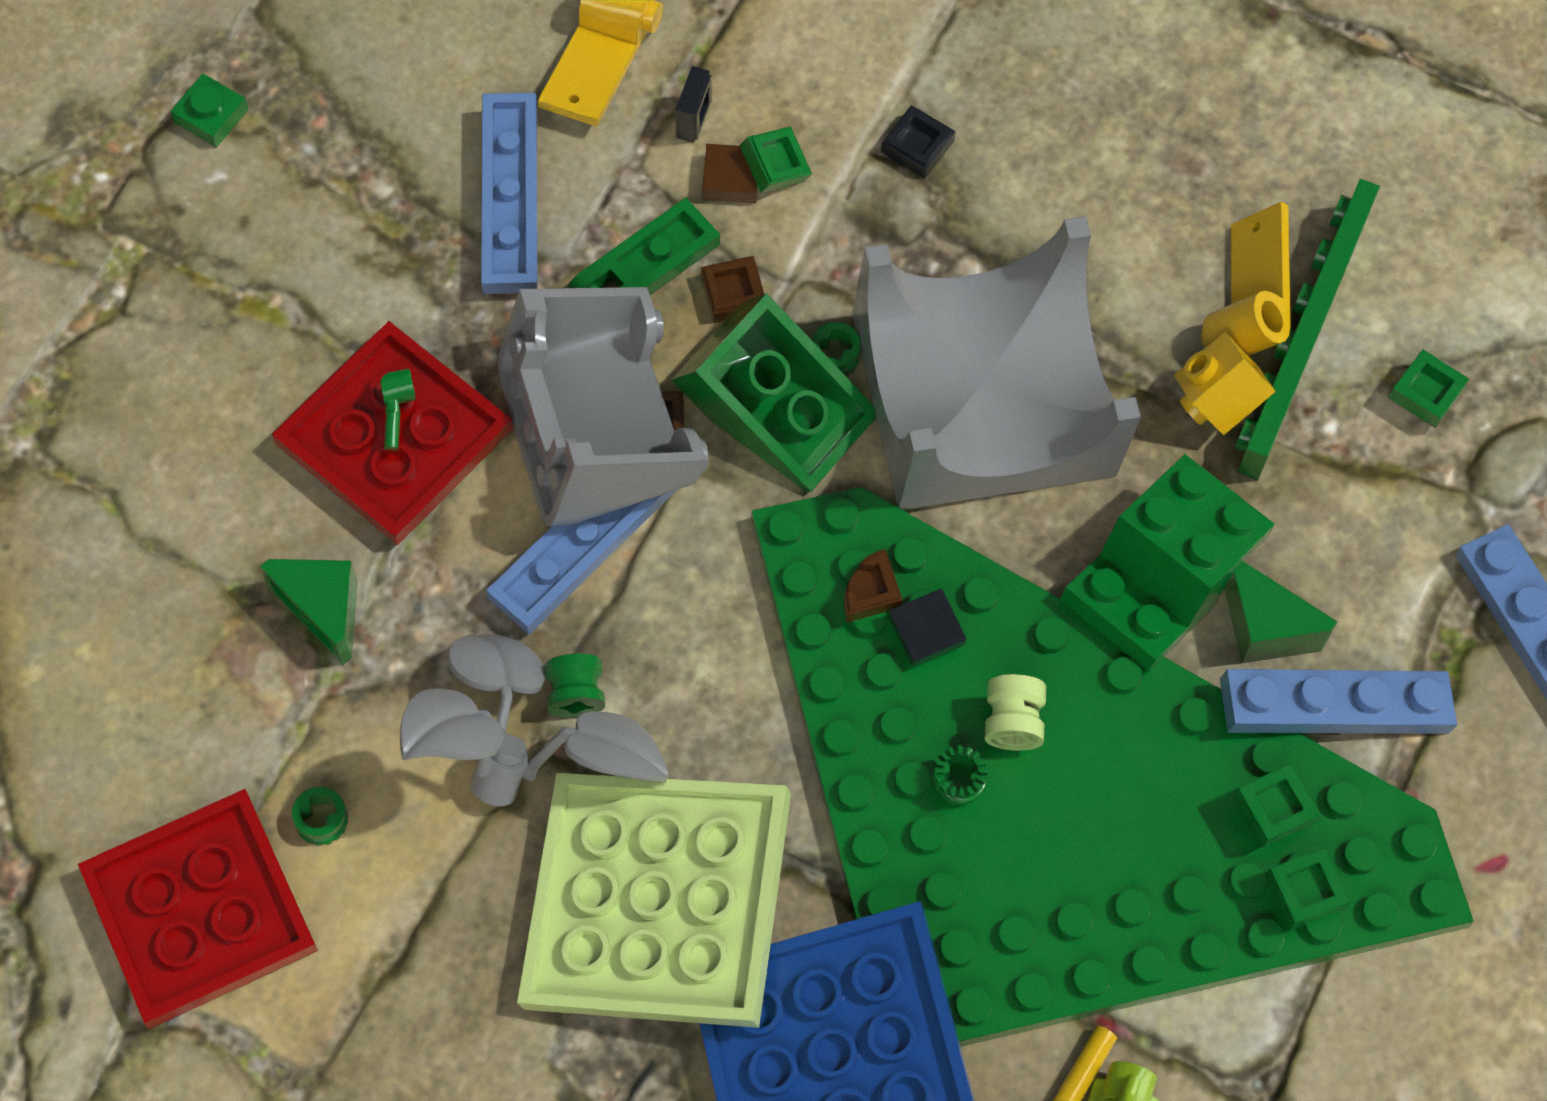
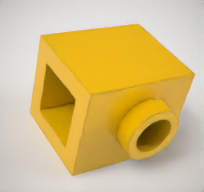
[1173,331,1276,435]

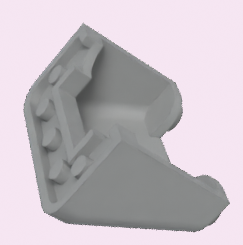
[498,287,708,526]

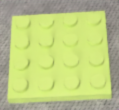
[517,773,791,1028]

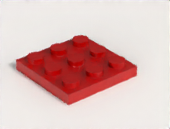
[272,321,514,546]
[78,788,318,1029]

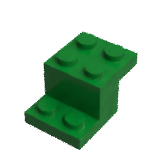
[1060,454,1275,672]

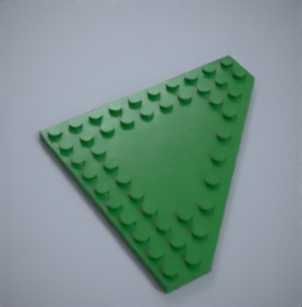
[751,487,1474,1047]

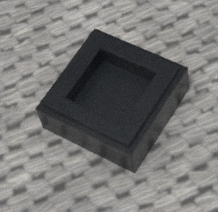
[675,66,712,143]
[881,105,956,179]
[888,588,967,667]

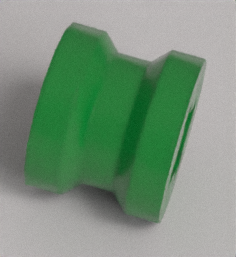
[544,653,605,718]

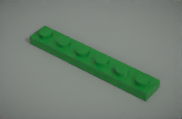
[1235,178,1380,481]

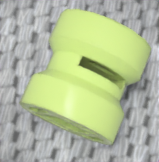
[985,674,1046,751]

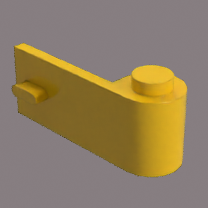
[538,0,663,127]
[1201,202,1290,356]

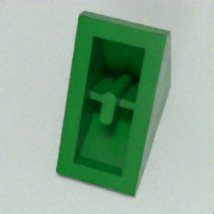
[260,559,358,665]
[1224,561,1338,663]

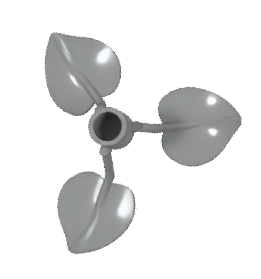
[400,634,668,806]

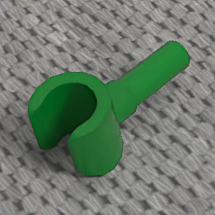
[381,369,416,451]

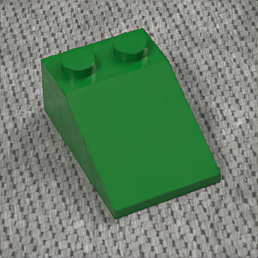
[671,293,876,493]

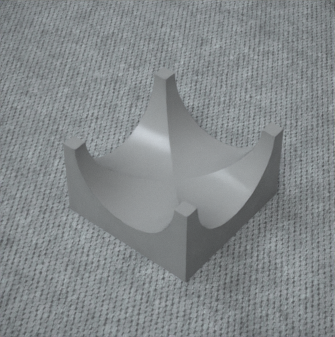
[852,216,1141,510]

